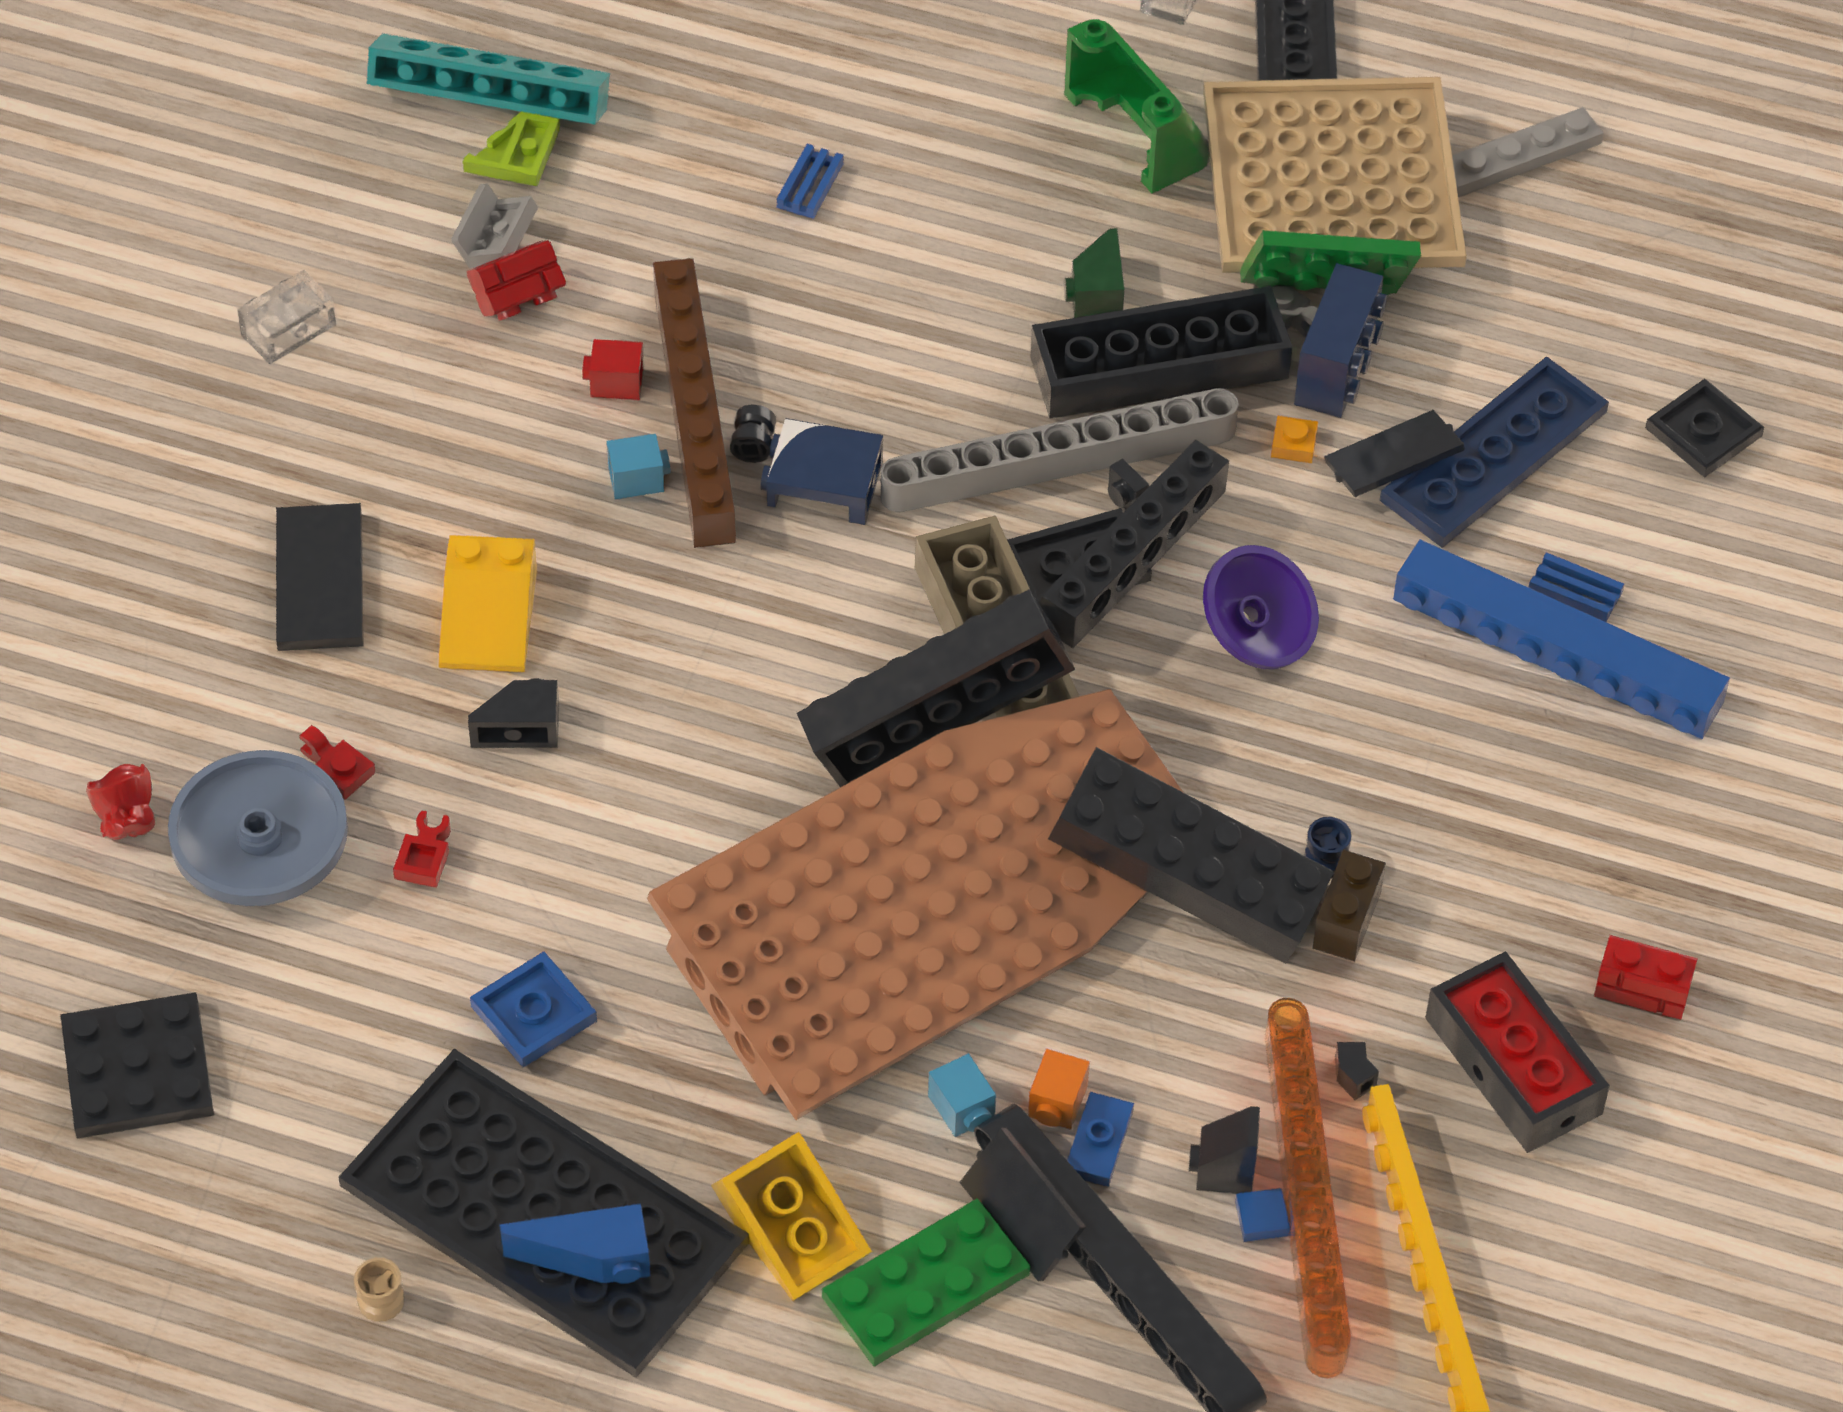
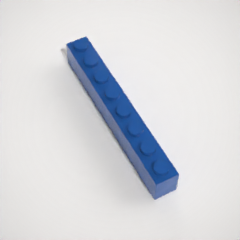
[1393,539,1730,739]

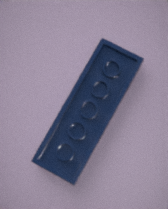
[1380,356,1609,548]

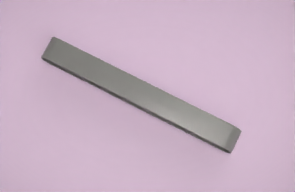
[880,389,1239,512]

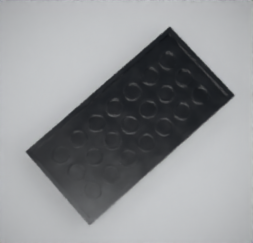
[338,1048,749,1378]

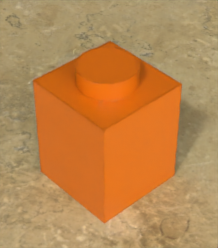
[1028,1048,1090,1130]

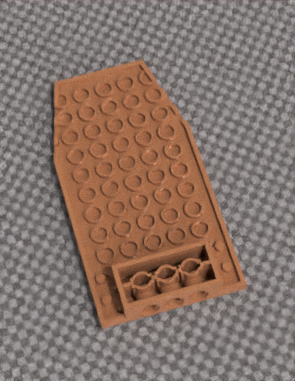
[647,689,1184,1120]

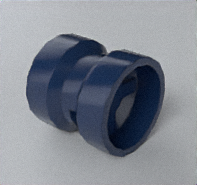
[1304,817,1352,877]

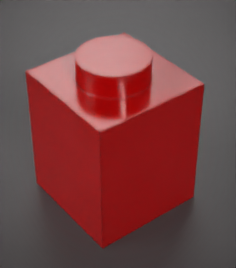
[582,339,644,400]

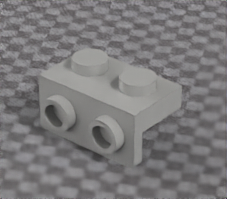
[452,184,538,268]

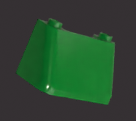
[1064,19,1210,194]

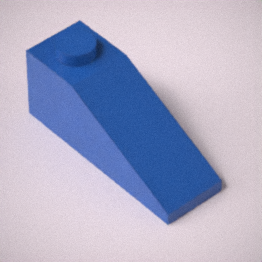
[500,1204,650,1283]

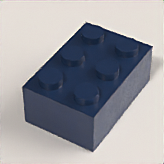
[1294,263,1388,418]

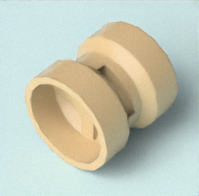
[354,1258,404,1322]

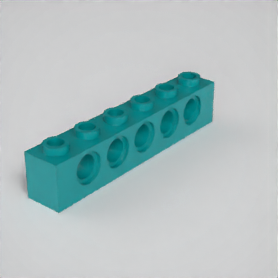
[366,33,610,125]

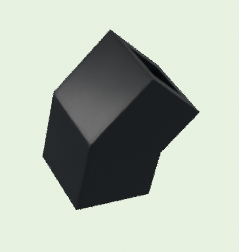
[1335,1042,1379,1100]

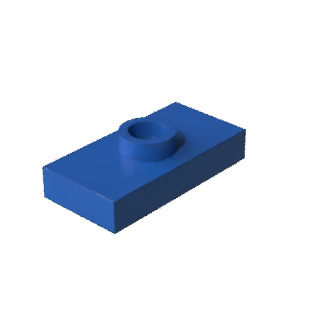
[1067,1092,1134,1187]

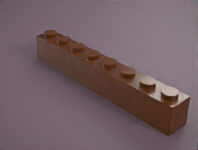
[653,258,736,548]

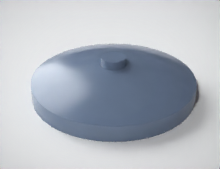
[168,750,348,906]

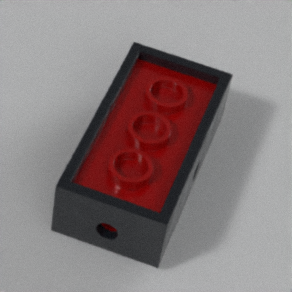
[1425,951,1610,1153]

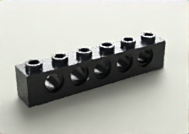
[1041,439,1229,648]

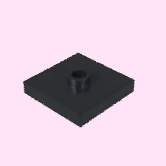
[1645,378,1764,478]

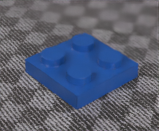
[470,951,597,1068]

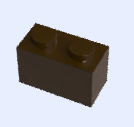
[1312,850,1386,962]

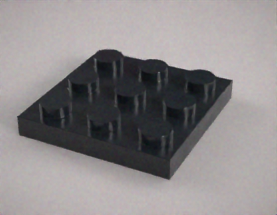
[60,992,214,1139]

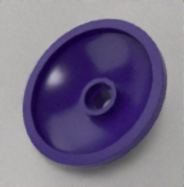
[1203,545,1319,670]

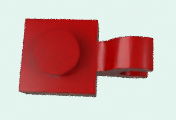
[299,725,375,800]

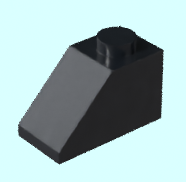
[468,678,559,748]
[1188,1106,1260,1193]

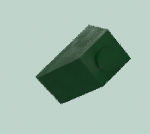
[1064,228,1125,318]

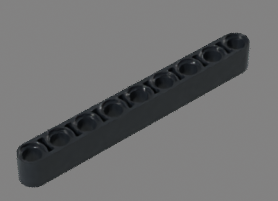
[974,1104,1267,1412]

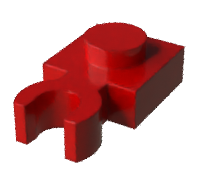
[393,810,451,888]

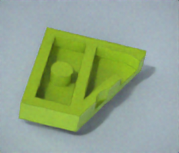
[463,111,560,186]

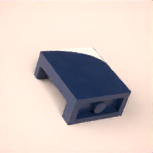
[760,418,883,525]

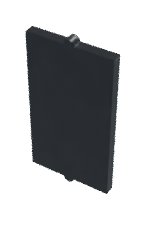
[1324,409,1465,497]
[959,1128,1086,1281]

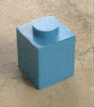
[606,434,671,499]
[928,1053,996,1137]

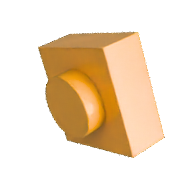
[1271,415,1319,463]

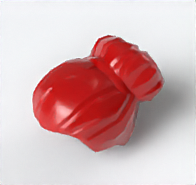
[86,764,155,840]

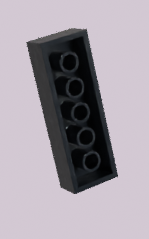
[1030,286,1293,419]
[797,589,1075,787]
[1048,747,1334,964]

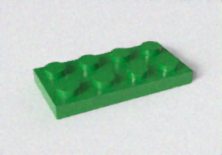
[1240,230,1421,295]
[822,1198,1030,1367]

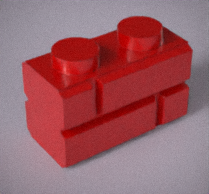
[466,240,566,321]
[1594,935,1698,1020]

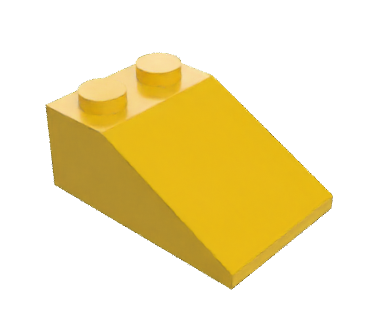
[438,535,537,672]
[711,1132,872,1301]

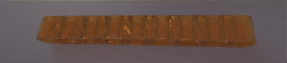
[1265,998,1351,1378]

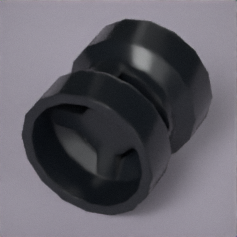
[730,404,776,463]

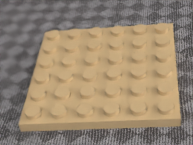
[1203,77,1467,273]

